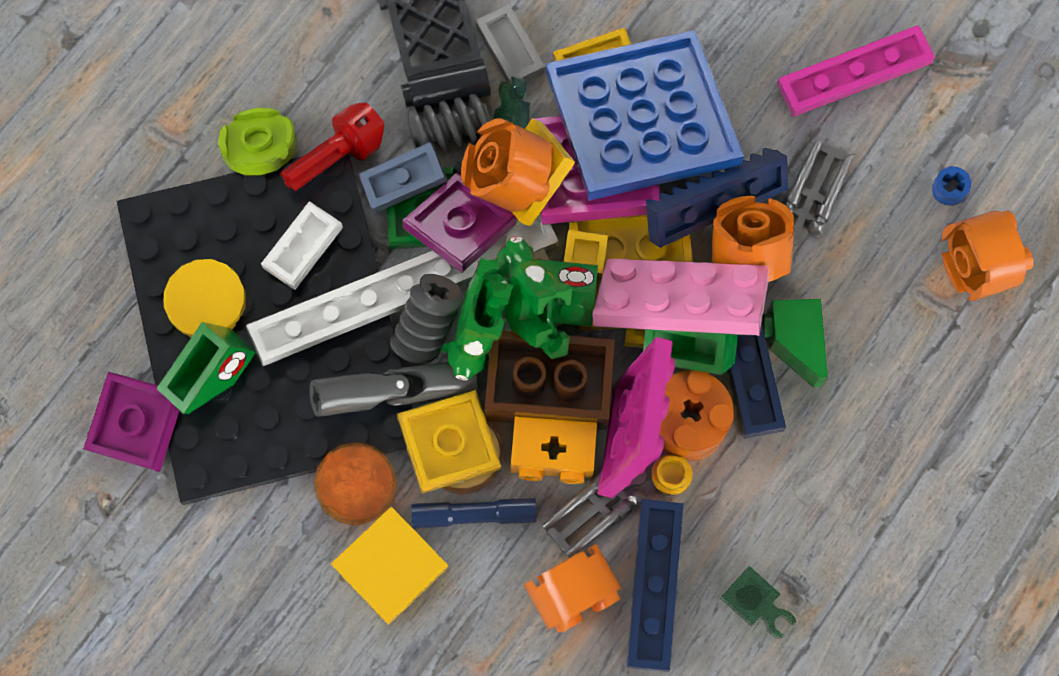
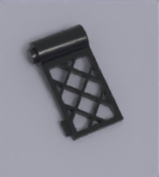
[378,0,491,113]

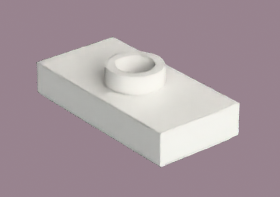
[261,201,343,290]

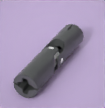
[310,362,478,417]

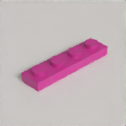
[777,25,935,117]

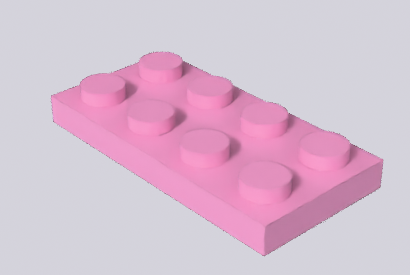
[592,259,769,335]

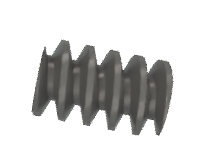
[408,94,490,152]
[390,274,463,363]

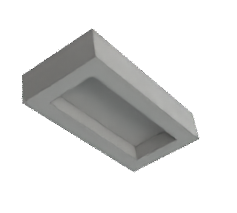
[475,4,545,89]

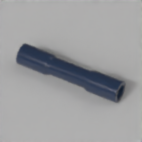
[411,498,537,528]

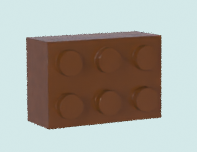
[485,330,615,430]

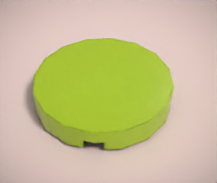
[218,107,298,175]

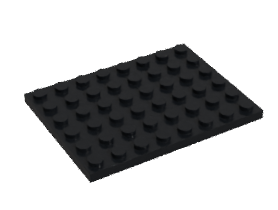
[116,153,413,505]

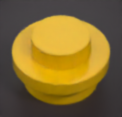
[651,454,693,495]

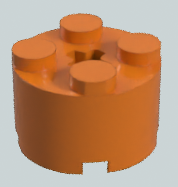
[461,118,554,212]
[712,196,794,282]
[941,210,1034,301]
[659,370,734,461]
[523,543,622,633]

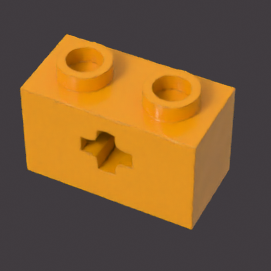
[511,416,597,484]

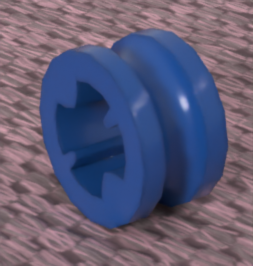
[932,166,971,206]

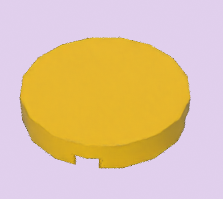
[164,259,246,337]

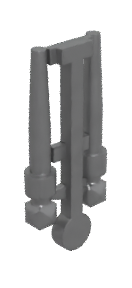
[782,140,853,246]
[542,470,647,558]

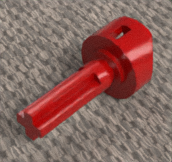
[281,102,385,191]

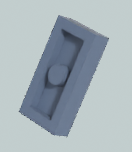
[359,142,448,213]

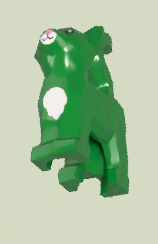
[490,236,572,359]
[441,258,513,381]

